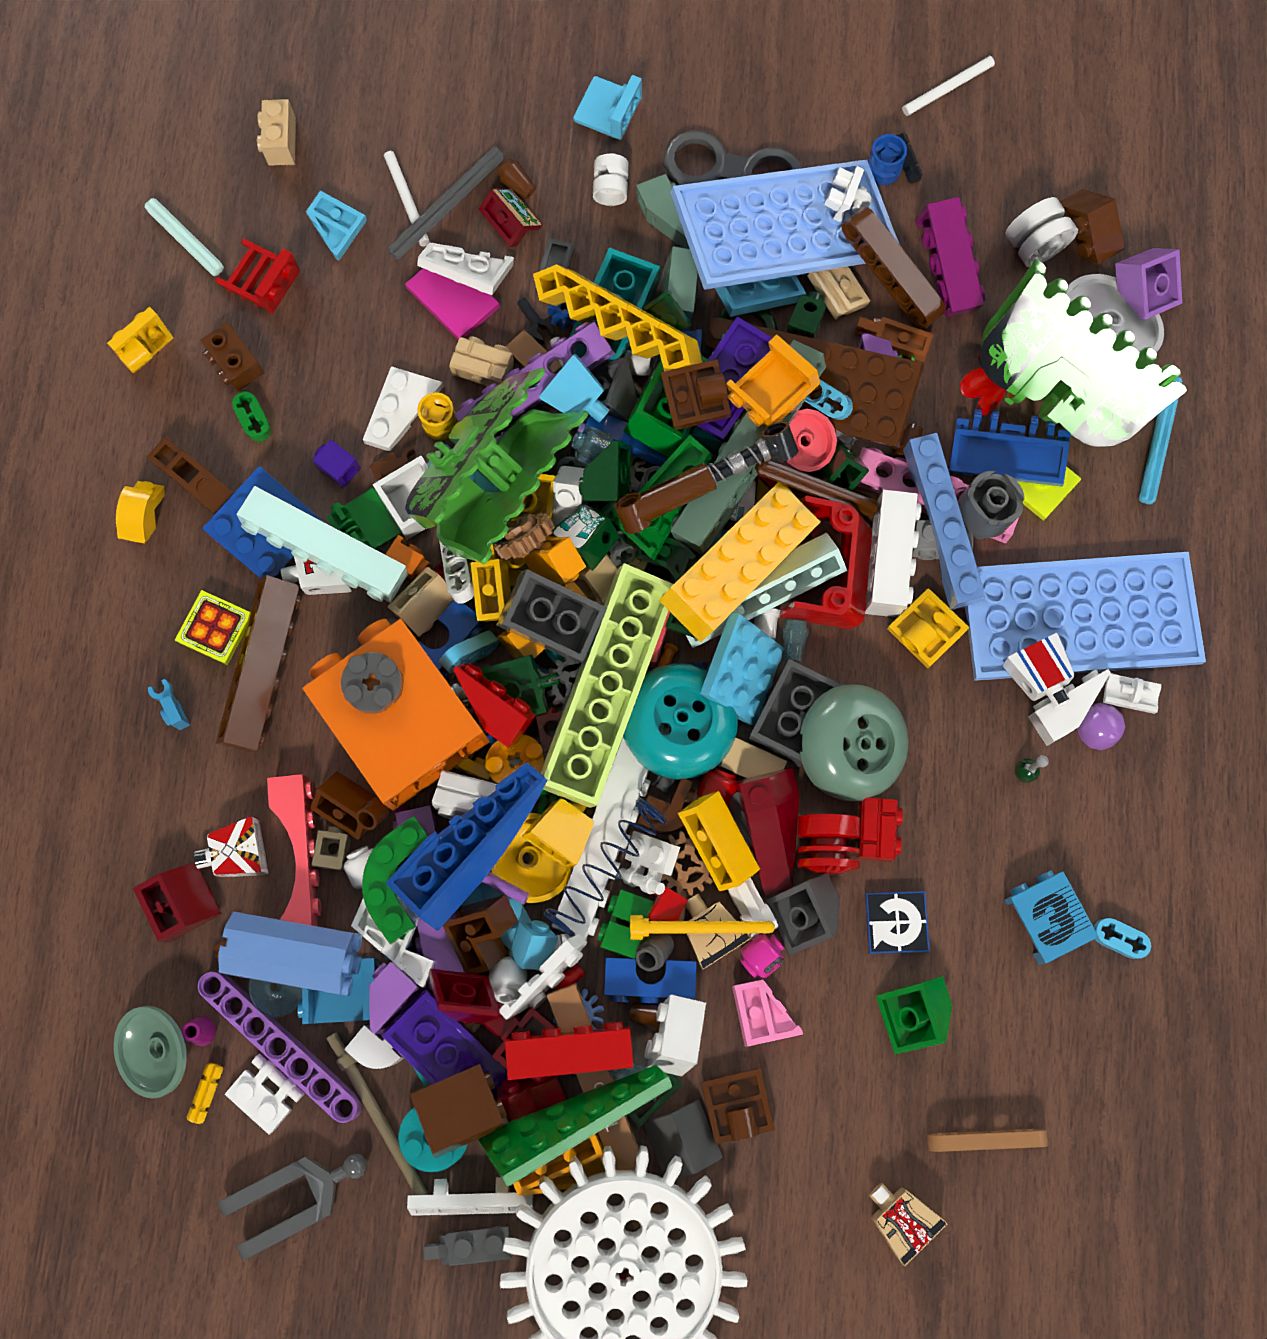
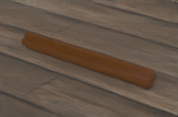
[755,460,879,517]

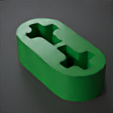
[232,391,272,442]

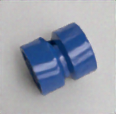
[868,134,907,185]

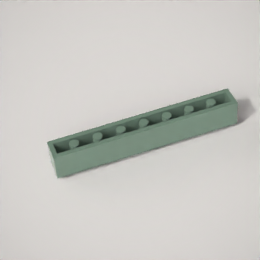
[671,340,826,555]

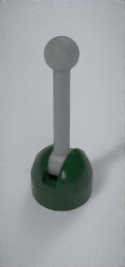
[1015,755,1049,783]

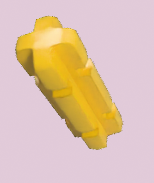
[187,1063,223,1124]

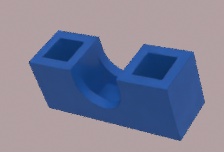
[418,600,485,679]
[604,958,696,1003]

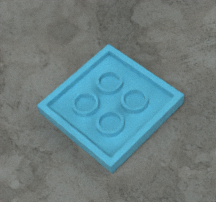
[700,612,784,726]

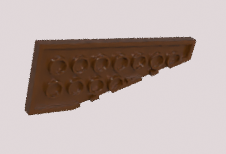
[704,316,924,448]

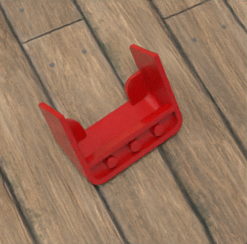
[779,496,872,629]

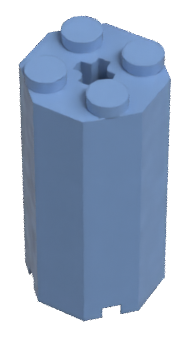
[218,912,362,996]

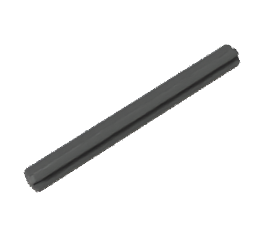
[388,147,503,260]

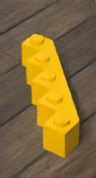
[533,264,703,371]

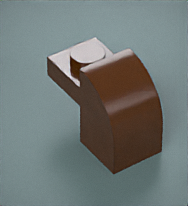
[637,779,696,835]

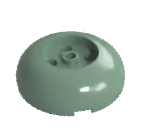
[800,684,909,802]

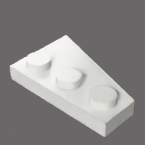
[417,242,514,295]
[363,366,444,452]
[499,934,587,1020]

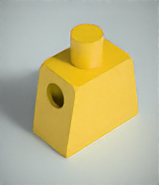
[522,798,594,869]

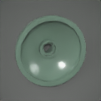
[114,1006,187,1098]

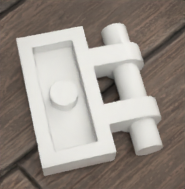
[618,831,680,895]
[225,1054,305,1134]

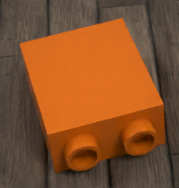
[302,619,490,811]

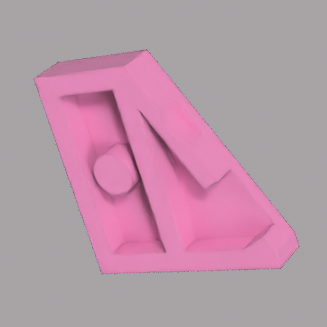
[732,980,803,1047]

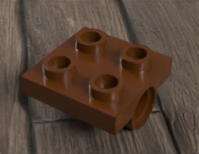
[661,359,731,430]
[701,1068,775,1144]

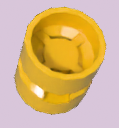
[417,392,458,441]

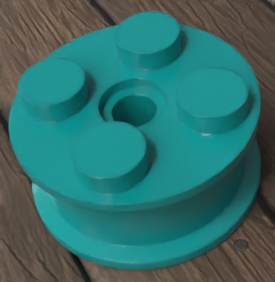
[399,1107,468,1172]

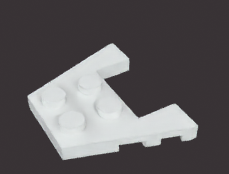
[351,896,436,987]

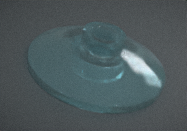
[249,978,302,1017]

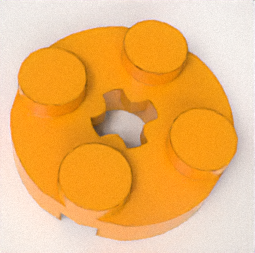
[485,734,545,784]

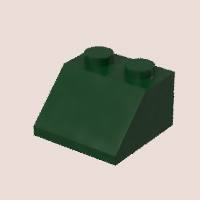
[579,441,631,502]

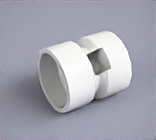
[593,154,629,206]

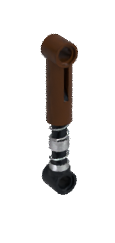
[614,422,799,534]

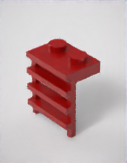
[215,238,300,314]

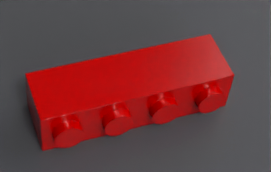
[505,1022,633,1080]

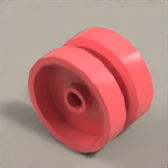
[786,409,837,473]

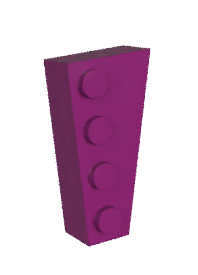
[915,197,985,318]

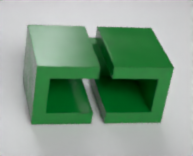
[597,890,654,959]

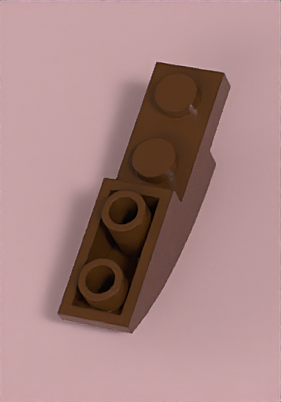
[146,437,234,515]

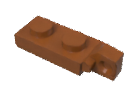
[854,317,934,362]

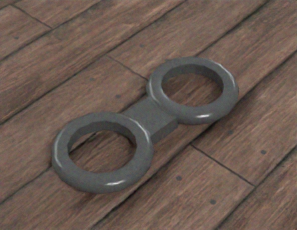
[664,131,802,185]

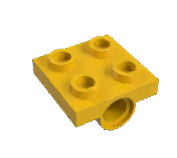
[107,307,174,373]
[887,588,970,668]

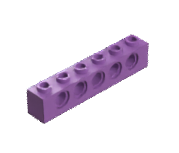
[454,322,616,425]

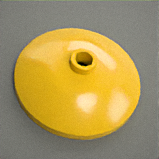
[490,813,574,903]

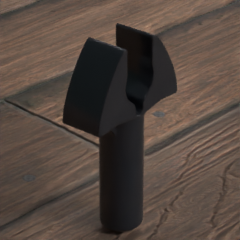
[517,298,554,345]

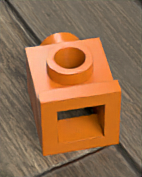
[385,535,431,581]

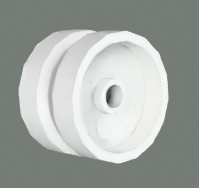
[1005,197,1078,267]

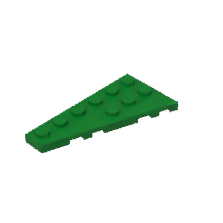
[478,1065,673,1187]

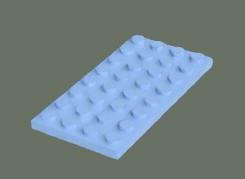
[670,160,899,290]
[965,552,1206,681]

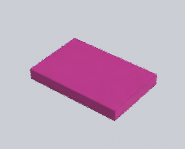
[405,268,500,340]

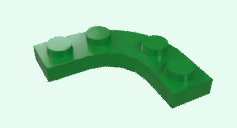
[362,816,428,945]

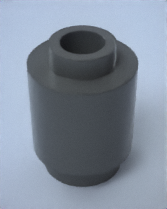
[636,933,674,971]

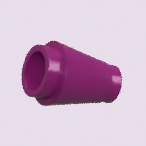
[182,1016,216,1047]

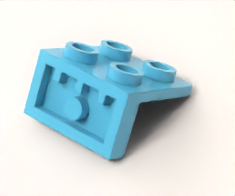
[574,75,642,140]

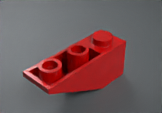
[453,663,536,747]

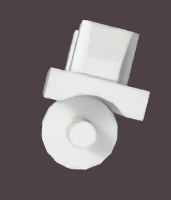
[823,166,872,222]
[1103,674,1162,714]

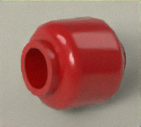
[696,767,737,807]

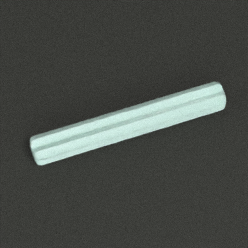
[145,198,224,276]

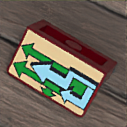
[478,188,542,247]

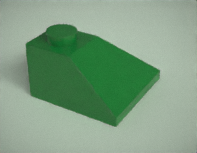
[876,976,953,1055]

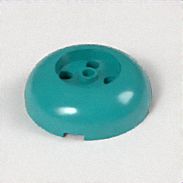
[623,663,738,779]

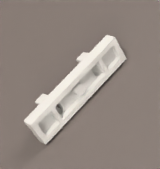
[407,1177,535,1216]

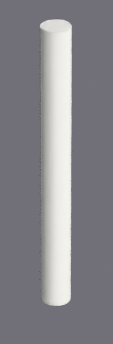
[902,56,995,116]
[384,151,430,246]

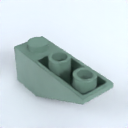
[636,174,690,249]

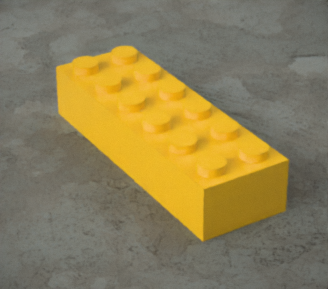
[659,482,820,642]

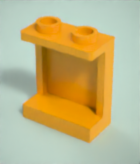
[726,334,820,428]

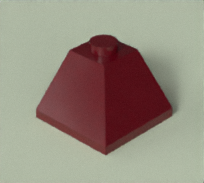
[428,968,499,1024]

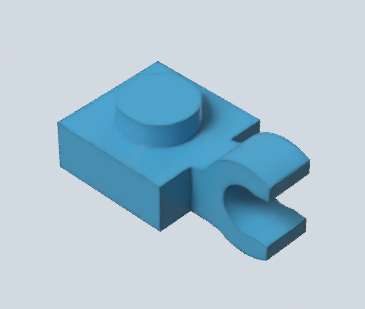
[148,679,190,730]

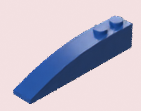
[386,762,548,931]

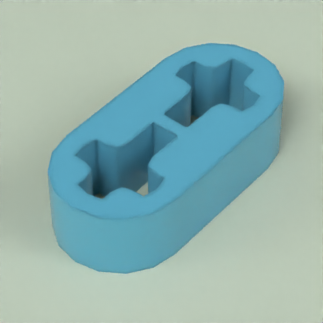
[1093,918,1151,959]

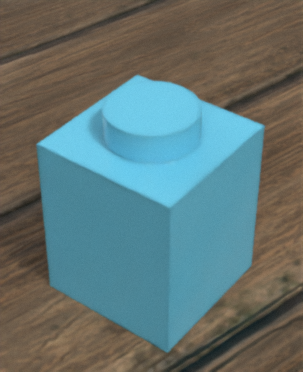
[509,920,558,970]

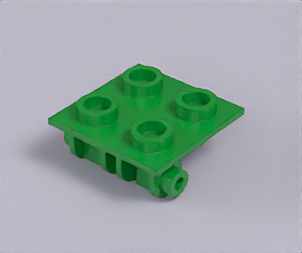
[326,488,402,549]

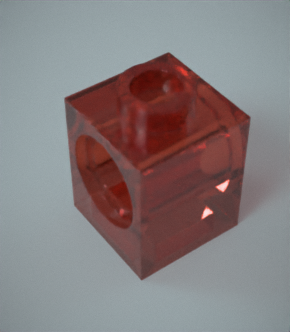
[535,708,563,753]

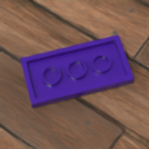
[696,317,772,442]
[381,989,508,1093]

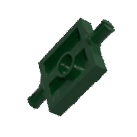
[463,654,561,715]

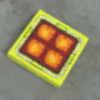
[175,590,250,665]

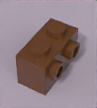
[200,322,265,391]

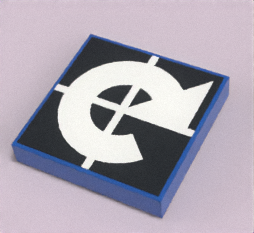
[865,891,930,954]

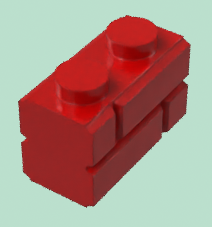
[857,798,903,861]

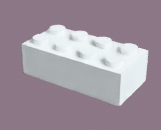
[865,490,921,618]

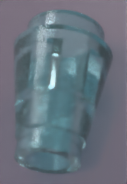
[781,620,810,661]

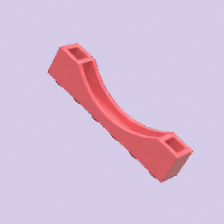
[267,774,321,927]

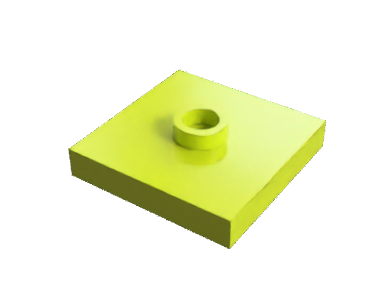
[1017,466,1081,521]

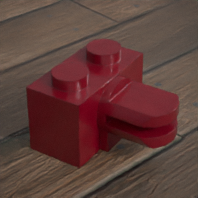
[484,1003,557,1069]

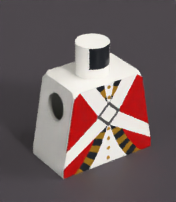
[194,817,269,877]

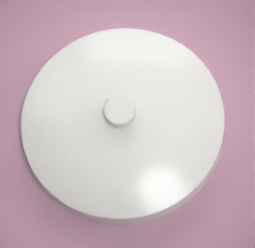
[1066,274,1164,353]

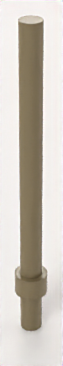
[326,1032,428,1195]

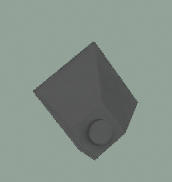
[585,357,637,422]
[765,874,840,956]

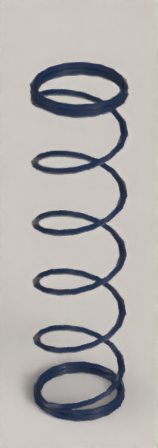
[544,797,667,938]

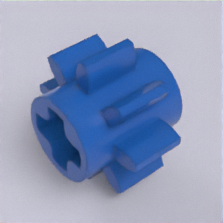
[547,302,577,330]

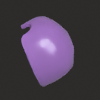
[1077,702,1125,750]

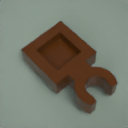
[370,446,416,481]

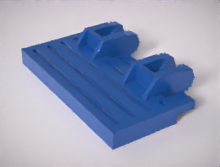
[949,409,1071,487]

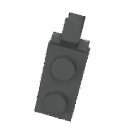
[423,1225,512,1266]

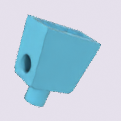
[539,354,610,423]

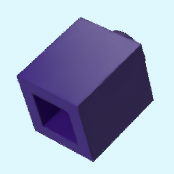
[313,439,361,489]

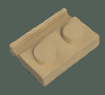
[807,267,870,320]

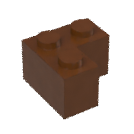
[1060,189,1125,264]
[443,894,518,974]

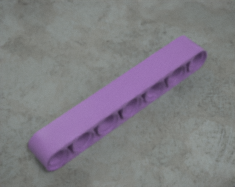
[198,972,363,1123]

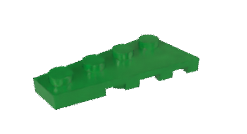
[613,435,713,560]

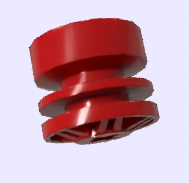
[798,814,860,874]

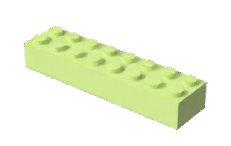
[540,563,674,808]

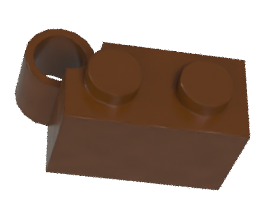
[310,771,389,840]

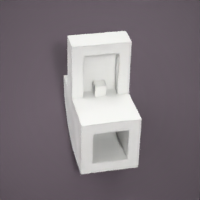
[344,1025,404,1069]

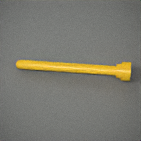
[630,915,775,940]

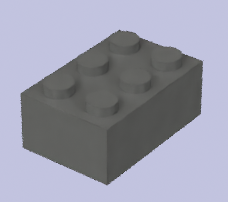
[497,569,607,662]
[748,659,841,767]

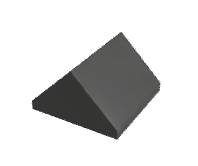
[643,1099,723,1180]

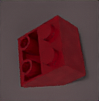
[133,862,222,943]

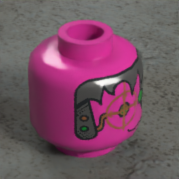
[739,933,785,978]

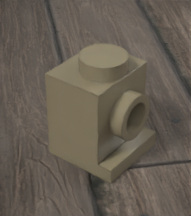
[312,826,352,872]

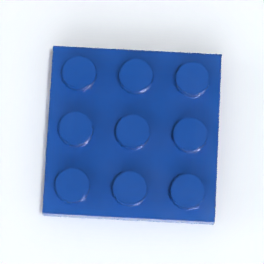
[202,466,324,578]

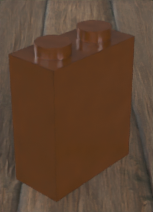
[410,1064,507,1159]

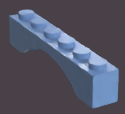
[903,433,986,610]

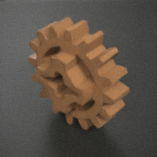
[493,512,555,560]
[661,831,713,896]

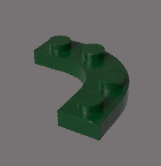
[635,537,699,638]

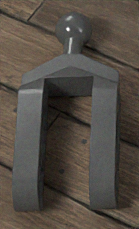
[218,1153,367,1261]

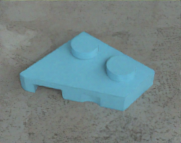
[306,191,367,261]

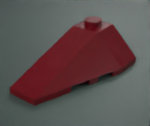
[735,767,800,896]

